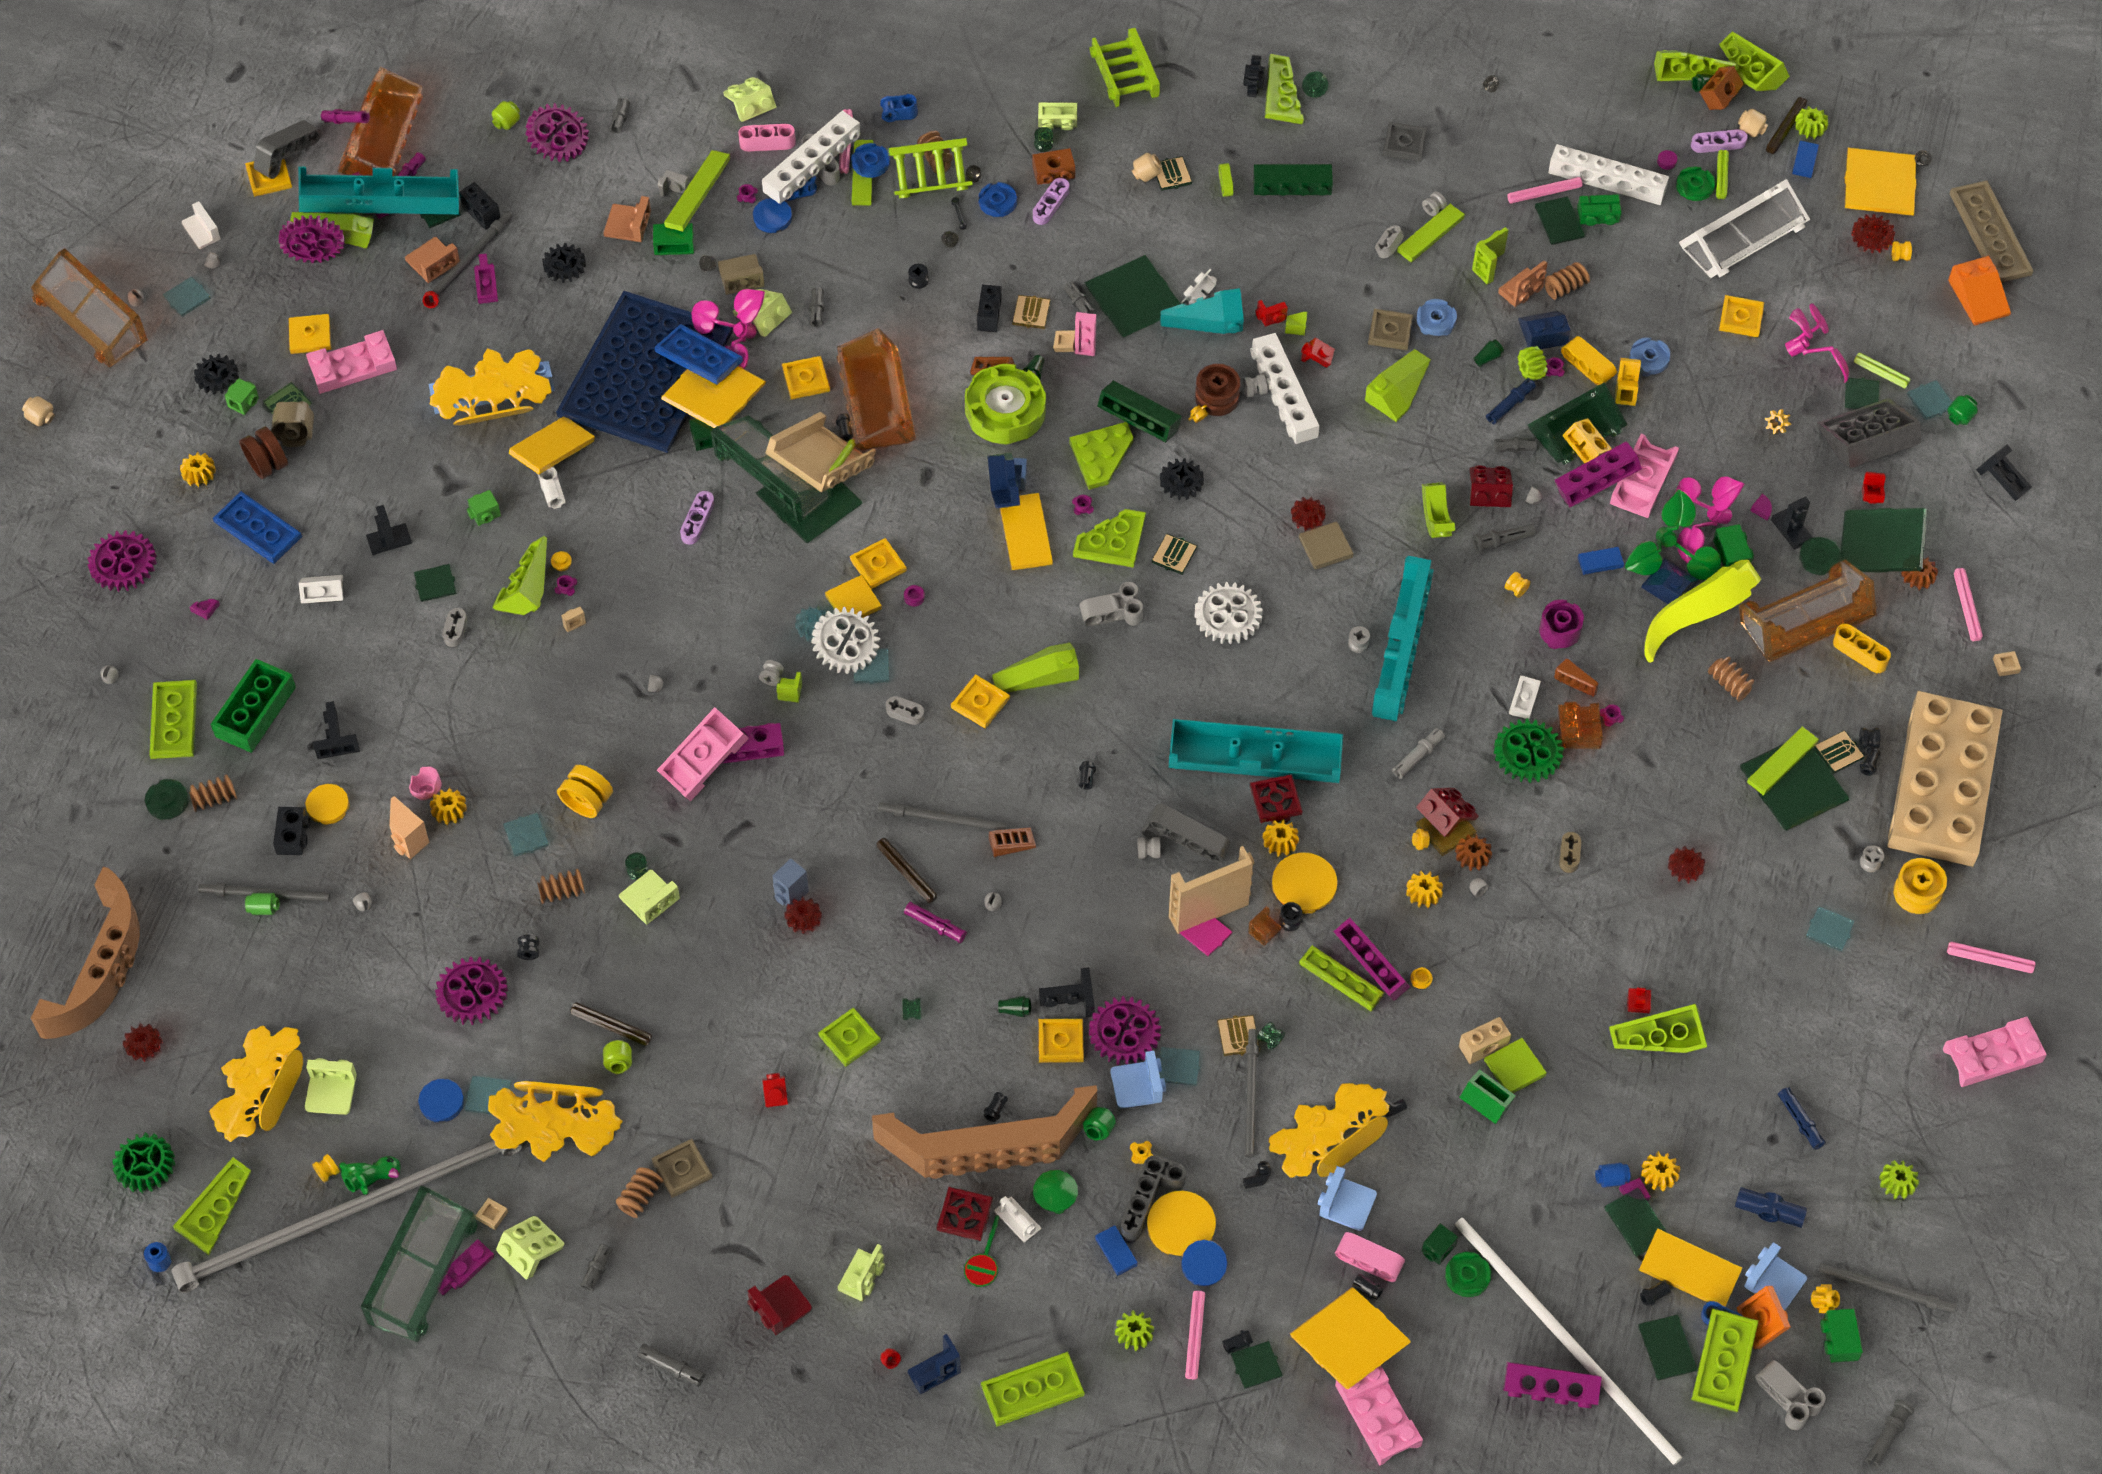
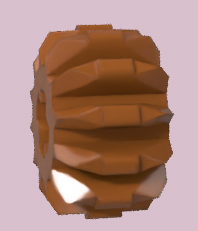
[1901,554,1938,590]
[1455,834,1492,871]

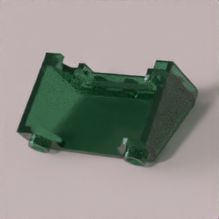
[1527,382,1628,465]

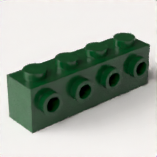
[1253,164,1333,196]
[1097,380,1182,443]

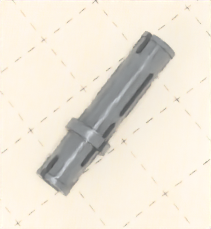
[1392,728,1445,779]

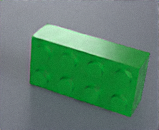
[211,659,296,753]

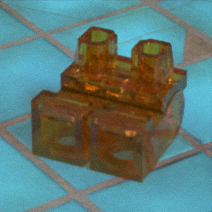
[1558,702,1603,749]

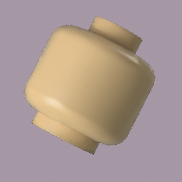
[1738,109,1768,138]
[1132,153,1162,182]
[22,396,55,426]

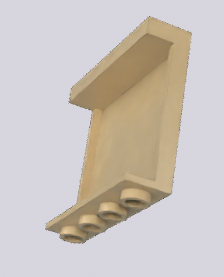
[765,412,876,492]
[1169,846,1254,934]

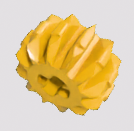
[180,451,216,487]
[430,787,467,825]
[1262,819,1299,857]
[1406,870,1443,908]
[1641,1151,1680,1192]

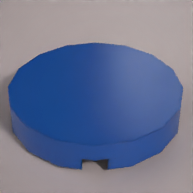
[851,143,890,178]
[979,182,1017,217]
[753,198,792,233]
[418,1079,464,1122]
[1181,1240,1227,1286]

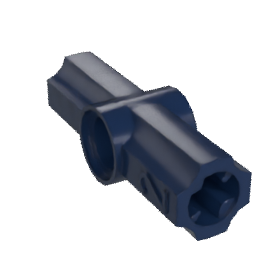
[1735,1187,1807,1228]

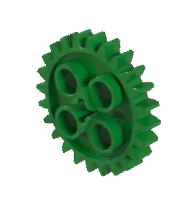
[1494,718,1564,783]

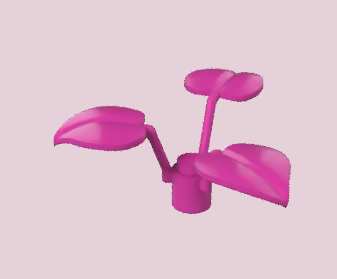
[692,289,765,369]
[1785,303,1849,383]
[1675,477,1745,564]

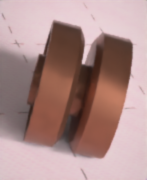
[1195,364,1240,416]
[239,426,288,479]

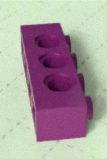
[1555,441,1642,508]
[721,723,784,764]
[1333,917,1410,1001]
[1503,1362,1602,1409]

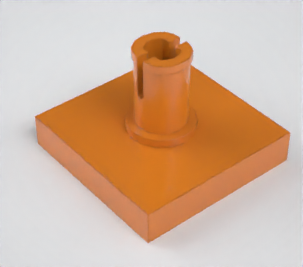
[1736,1286,1791,1349]

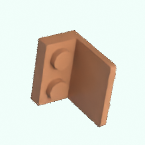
[604,196,651,242]
[405,237,460,283]
[1498,261,1547,307]

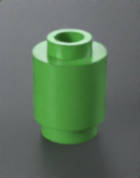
[245,893,280,915]

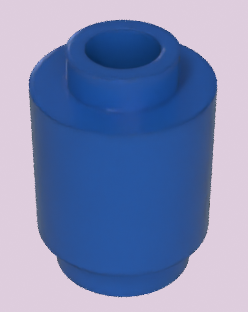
[1595,1162,1630,1188]
[144,1242,171,1272]

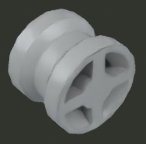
[1422,191,1447,217]
[1348,626,1370,653]
[759,660,784,686]
[1860,845,1885,872]

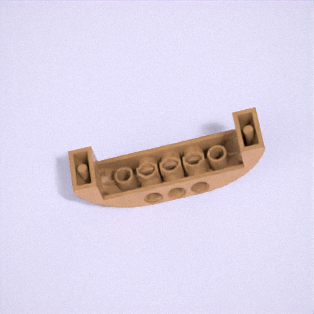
[31,867,140,1039]

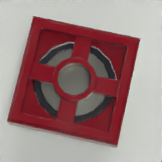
[1250,774,1303,824]
[937,1187,993,1241]

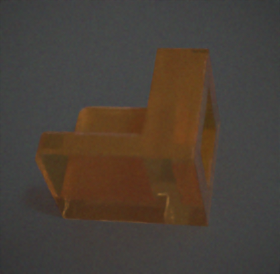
[1248,906,1281,946]

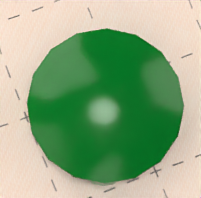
[1033,1170,1078,1214]

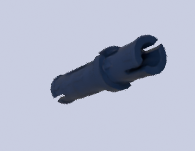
[1486,378,1536,425]
[1778,1087,1826,1150]

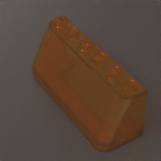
[337,66,423,176]
[837,328,916,450]

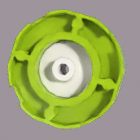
[965,364,1046,444]

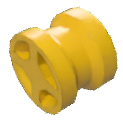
[1892,241,1912,261]
[1504,572,1530,598]
[312,1154,340,1183]

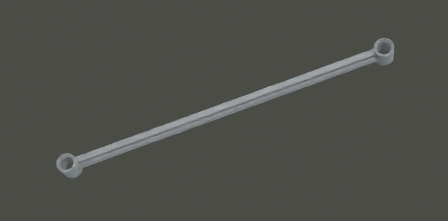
[171,1140,522,1293]

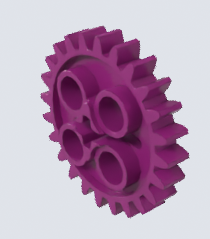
[525,103,589,162]
[279,215,344,263]
[87,530,157,592]
[435,956,508,1025]
[1089,996,1161,1065]

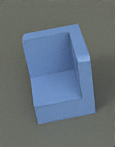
[1013,458,1027,490]

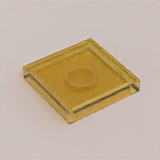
[1416,817,1477,856]

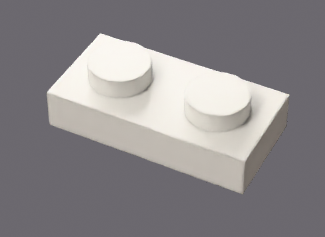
[1509,675,1541,719]

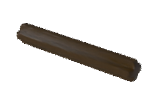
[1766,97,1807,154]
[876,838,937,903]
[570,1002,652,1046]

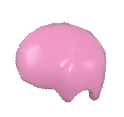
[409,766,442,800]

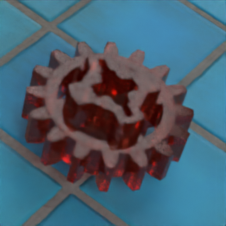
[1851,214,1896,253]

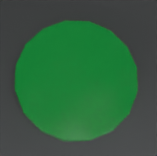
[1676,166,1716,201]
[1445,1252,1491,1297]

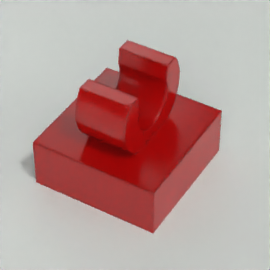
[1627,987,1651,1014]

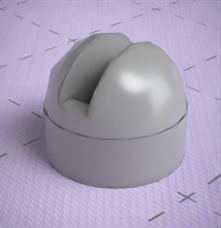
[204,251,221,269]
[128,289,145,306]
[1525,487,1542,505]
[100,665,119,684]
[648,675,663,692]
[1470,878,1489,898]
[353,892,372,911]
[984,892,1002,911]

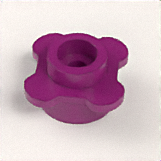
[737,184,758,203]
[1546,357,1565,377]
[1072,495,1094,515]
[554,575,578,596]
[1599,705,1624,727]

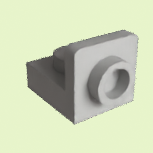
[657,170,689,197]

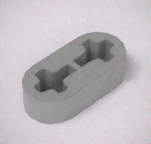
[1375,225,1404,258]
[442,608,467,647]
[886,696,924,725]

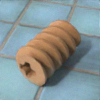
[917,131,953,173]
[1544,262,1590,300]
[1708,657,1755,702]
[189,774,237,812]
[537,869,585,904]
[616,1168,664,1218]

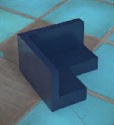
[987,453,1020,508]
[907,1334,961,1395]

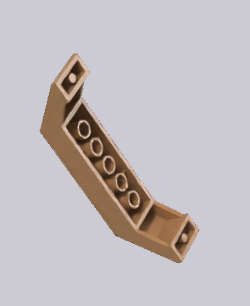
[872,1085,1097,1179]

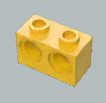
[1562,418,1612,464]

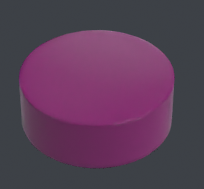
[1657,150,1678,170]
[904,585,925,607]

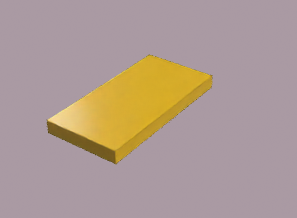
[509,416,595,474]
[1000,493,1053,570]
[1639,1228,1742,1307]

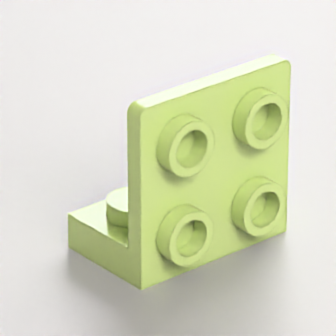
[619,870,680,925]
[838,1244,885,1302]

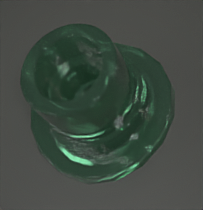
[1302,71,1329,98]

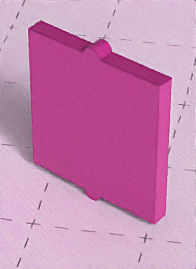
[1180,918,1232,956]

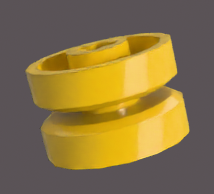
[557,765,613,818]
[1893,858,1947,914]

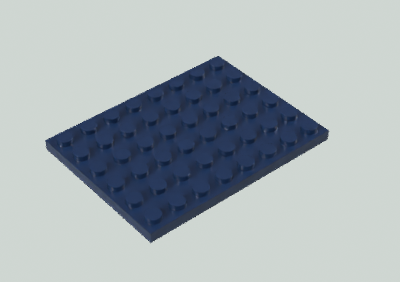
[556,291,733,453]

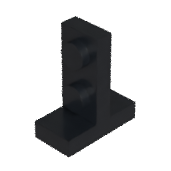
[1976,444,2032,501]
[1771,496,1813,550]
[366,505,412,555]
[313,701,360,759]
[1039,967,1095,1017]

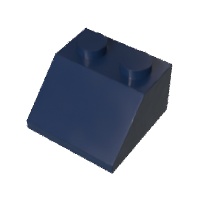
[1518,311,1571,350]

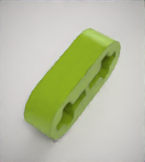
[1218,163,1233,197]

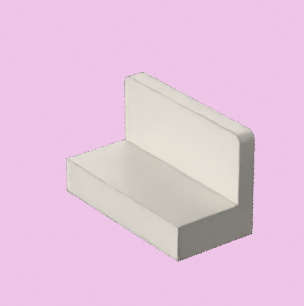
[182,201,221,249]
[299,575,344,603]

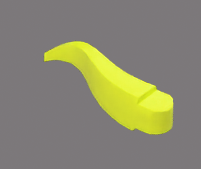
[1644,560,1761,662]

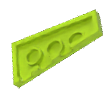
[1265,54,1304,124]
[173,1157,251,1255]

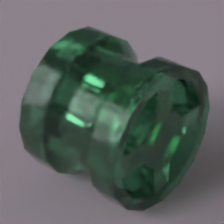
[1034,127,1053,152]
[625,852,648,880]
[902,998,921,1020]
[1257,1022,1285,1050]

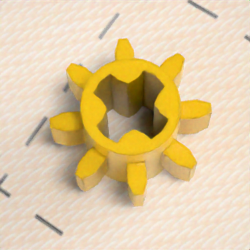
[1765,409,1792,434]
[1811,1284,1840,1313]

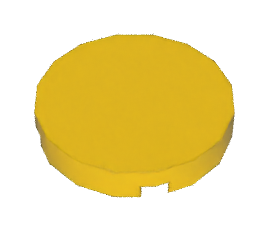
[305,784,350,825]

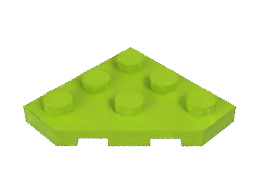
[1069,422,1134,490]
[1073,509,1146,568]

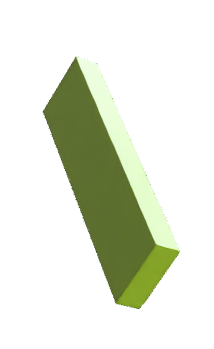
[852,140,874,205]
[1397,203,1465,263]
[1747,726,1819,796]
[1299,945,1385,1012]

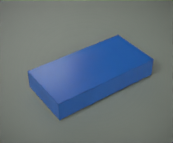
[1792,141,1819,178]
[1578,547,1624,575]
[1095,1225,1138,1276]

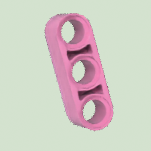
[738,124,796,152]
[1335,1232,1405,1282]

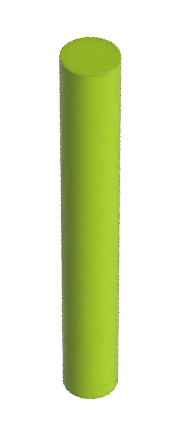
[829,439,856,472]

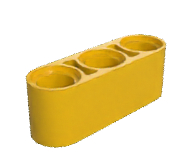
[1561,336,1617,386]
[1833,624,1891,673]

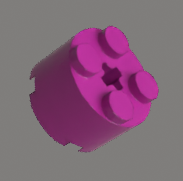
[1539,599,1584,649]

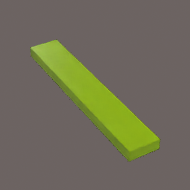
[664,150,730,231]

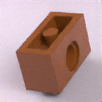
[1700,66,1744,110]
[1032,148,1075,185]

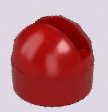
[423,291,439,308]
[880,1348,901,1369]

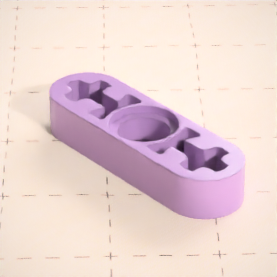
[1691,129,1747,153]
[1033,178,1069,225]
[680,491,714,545]

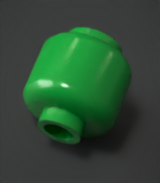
[1947,395,1978,425]
[1083,1107,1116,1140]

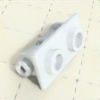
[1181,269,1217,305]
[994,1196,1041,1243]

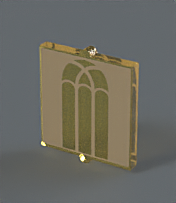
[1012,295,1051,329]
[1217,1015,1260,1056]

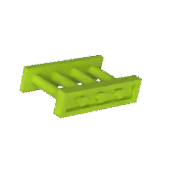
[1089,28,1160,107]
[888,138,973,199]

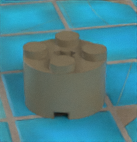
[271,401,314,447]

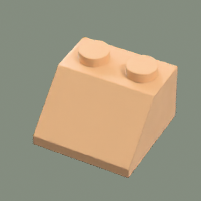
[390,796,430,859]

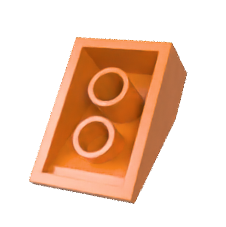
[1948,256,2011,326]

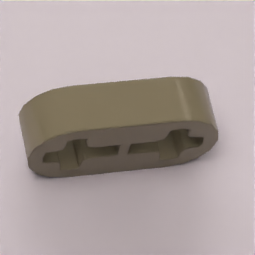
[1559,832,1581,873]

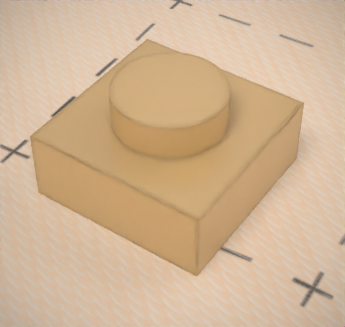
[1053,330,1075,352]
[561,607,586,632]
[1993,651,2021,676]
[475,1198,508,1230]

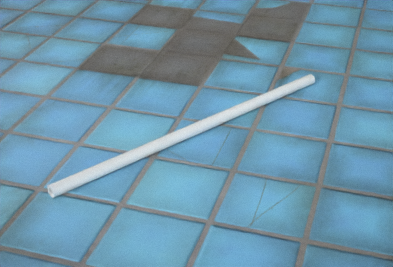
[1455,1218,1683,1465]

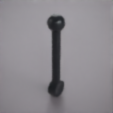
[951,197,967,230]

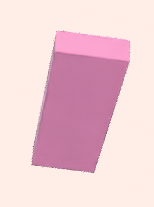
[1075,312,1096,356]

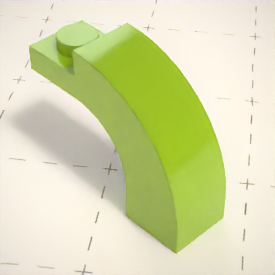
[1422,482,1455,538]

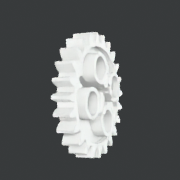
[1195,582,1263,644]
[811,607,880,674]

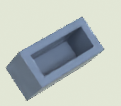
[772,859,809,909]

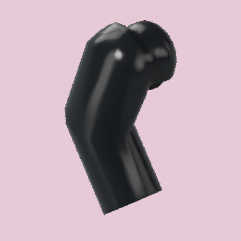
[1384,1099,1407,1117]
[1243,1161,1271,1189]

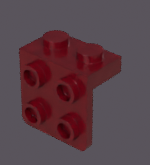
[1469,465,1513,507]
[1416,788,1479,837]
[747,1275,812,1335]

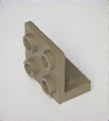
[718,254,765,295]

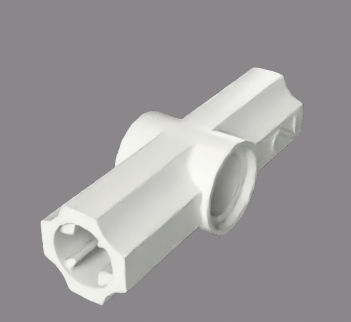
[538,466,565,509]

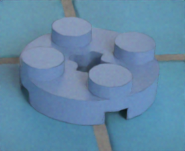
[1416,299,1457,336]
[1629,338,1670,377]

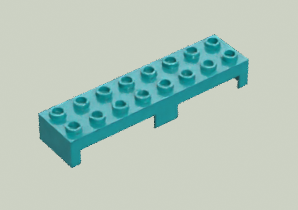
[298,167,459,214]
[1372,556,1434,721]
[1169,719,1343,783]

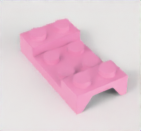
[306,330,397,394]
[1610,434,1679,518]
[657,707,749,801]
[1943,1017,2047,1087]
[1335,1365,1423,1466]

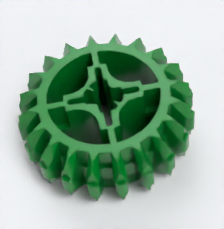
[112,1132,175,1193]

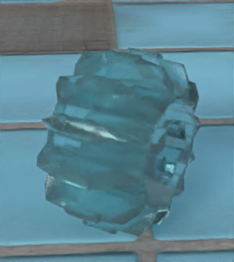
[795,605,826,641]

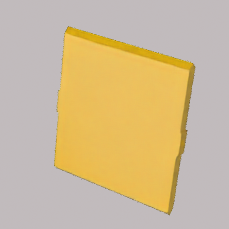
[1844,147,1917,216]
[661,366,766,431]
[1290,1287,1411,1390]

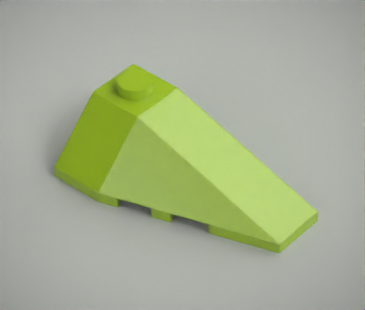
[1719,31,1790,91]
[1654,50,1736,81]
[290,212,374,248]
[1365,349,1431,422]
[493,536,547,615]
[992,643,1079,693]
[1609,1004,1707,1053]

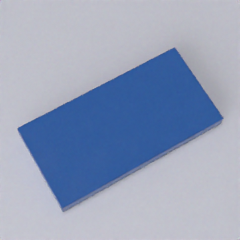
[655,324,743,385]
[213,491,302,564]

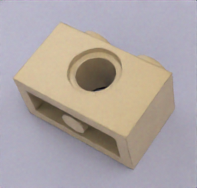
[1459,1017,1511,1064]

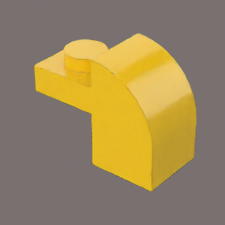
[1615,358,1641,406]

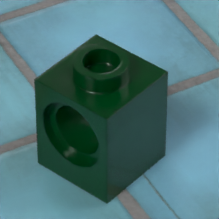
[689,418,716,451]
[1421,1223,1458,1265]

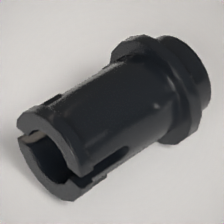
[836,414,853,441]
[1860,747,1881,776]
[1079,761,1096,790]
[984,1092,1008,1122]
[1352,1274,1383,1300]
[1640,1280,1671,1306]
[1222,1330,1253,1354]

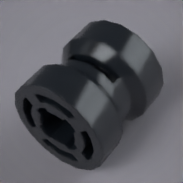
[1279,902,1302,931]

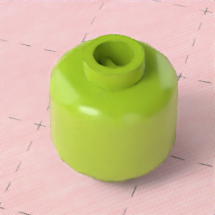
[491,101,520,130]
[603,1040,632,1074]

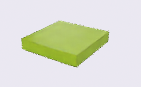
[818,1007,881,1067]
[1484,1038,1547,1093]

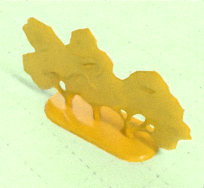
[429,348,552,425]
[209,1026,303,1142]
[488,1081,622,1162]
[1269,1083,1389,1178]

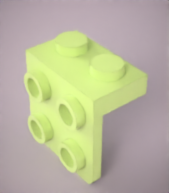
[723,77,777,122]
[1038,103,1077,130]
[733,289,792,337]
[305,1058,357,1115]
[496,1216,564,1280]

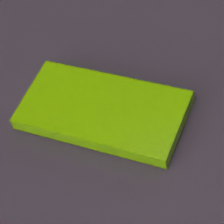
[149,680,197,759]
[1691,1309,1758,1412]
[981,1352,1085,1427]

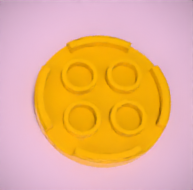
[1272,853,1337,914]
[1147,1191,1216,1256]

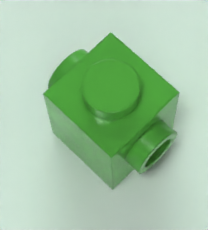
[225,378,259,415]
[466,490,501,526]

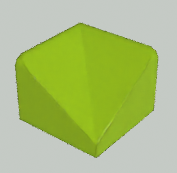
[1285,312,1307,336]

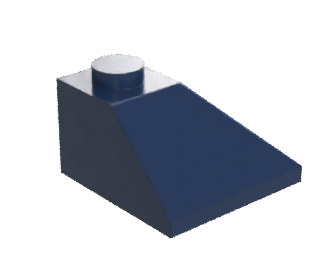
[1641,558,1699,604]

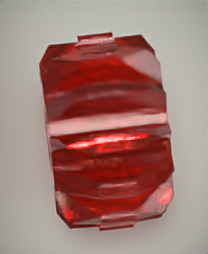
[1291,496,1326,531]
[1668,846,1705,883]
[784,896,822,934]
[123,1023,162,1062]

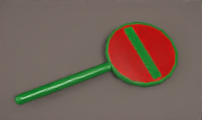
[964,1215,1000,1287]

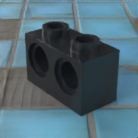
[459,182,501,230]
[977,284,1002,332]
[273,807,310,855]

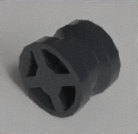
[908,263,928,289]
[1859,728,1881,749]
[517,934,540,960]

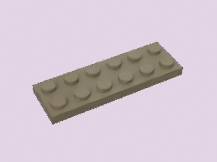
[1949,181,2033,282]

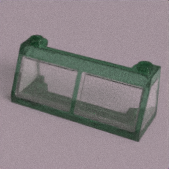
[711,415,834,524]
[361,1186,478,1342]

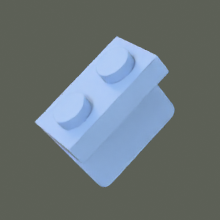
[1110,1051,1166,1109]
[1318,1166,1377,1231]
[1744,1242,1807,1310]

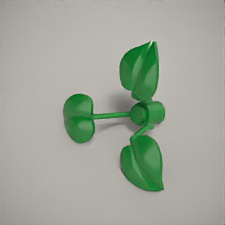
[1625,489,1721,580]

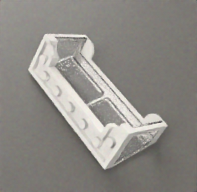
[1679,179,1810,278]

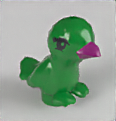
[339,1156,401,1195]

